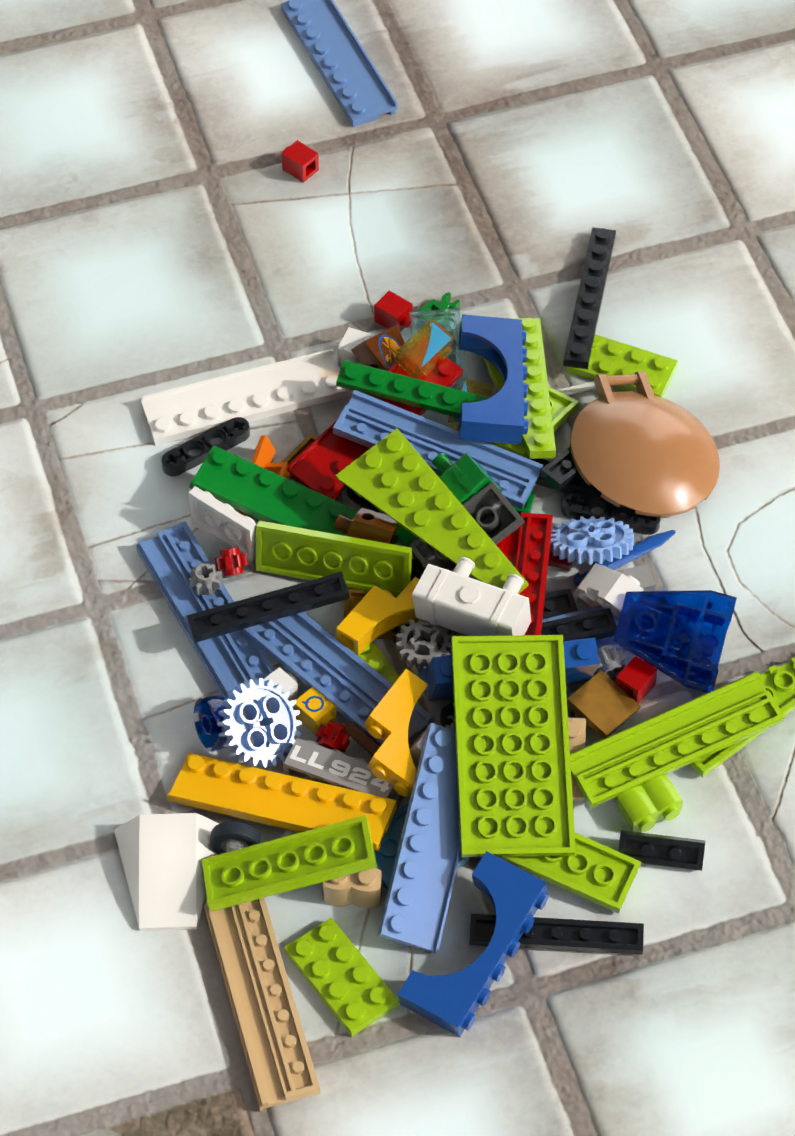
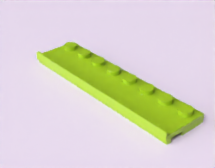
[570,672,785,808]

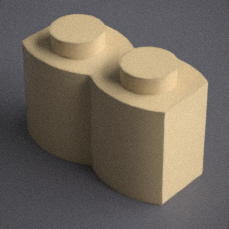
[323,868,382,908]

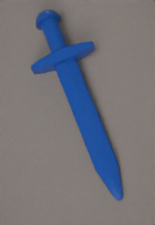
[573,530,676,587]

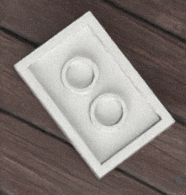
[188,486,257,562]

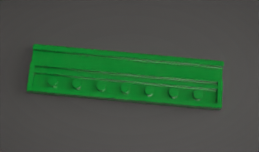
[189,445,399,545]

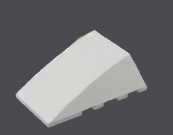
[114,813,219,931]

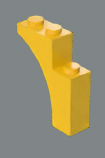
[336,577,425,656]
[363,668,428,798]

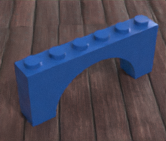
[459,314,528,445]
[426,638,600,701]
[397,851,549,1037]

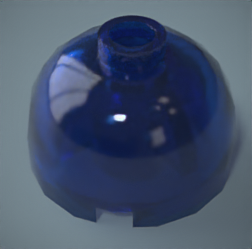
[194,695,244,752]

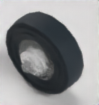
[210,822,261,854]

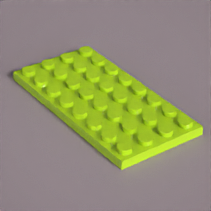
[451,635,576,857]

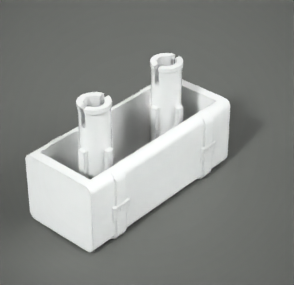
[412,557,531,636]

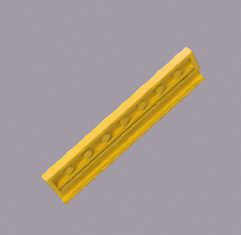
[167,752,397,851]

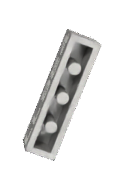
[283,738,397,799]

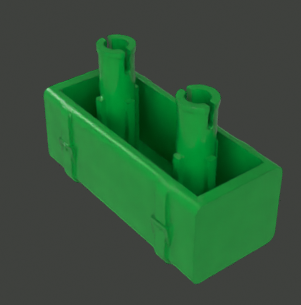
[396,453,502,547]

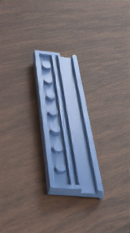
[281,0,398,127]
[333,390,544,509]
[136,522,275,700]
[242,612,435,746]
[377,723,461,953]

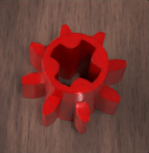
[215,547,248,576]
[316,721,350,753]

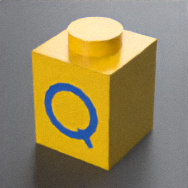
[294,686,337,735]

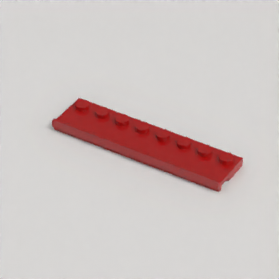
[288,338,463,500]
[496,512,553,635]

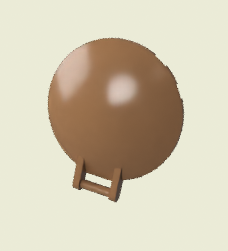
[570,371,720,517]

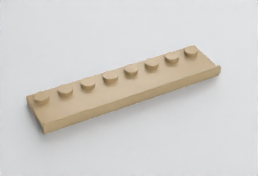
[203,898,321,1111]

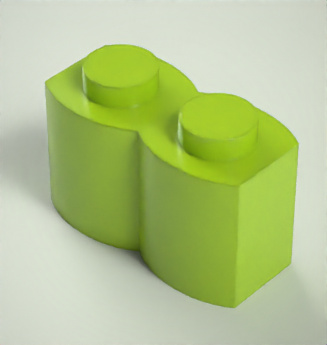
[617,775,683,832]

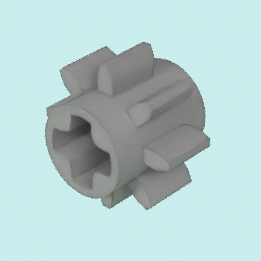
[189,563,223,596]
[595,645,626,678]

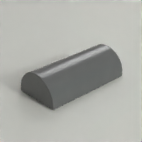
[408,482,525,572]

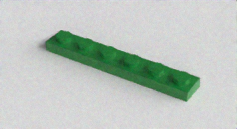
[336,360,488,418]

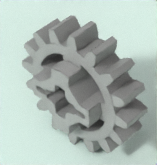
[396,619,454,671]

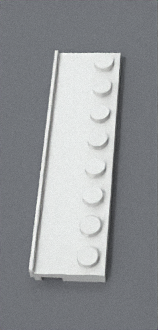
[141,349,349,446]

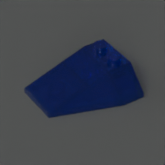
[613,590,737,693]

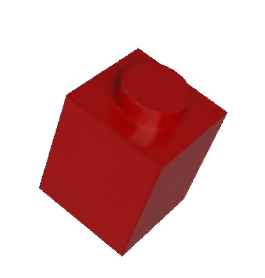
[281,140,319,183]
[374,290,414,332]
[615,656,657,704]

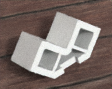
[572,563,644,620]

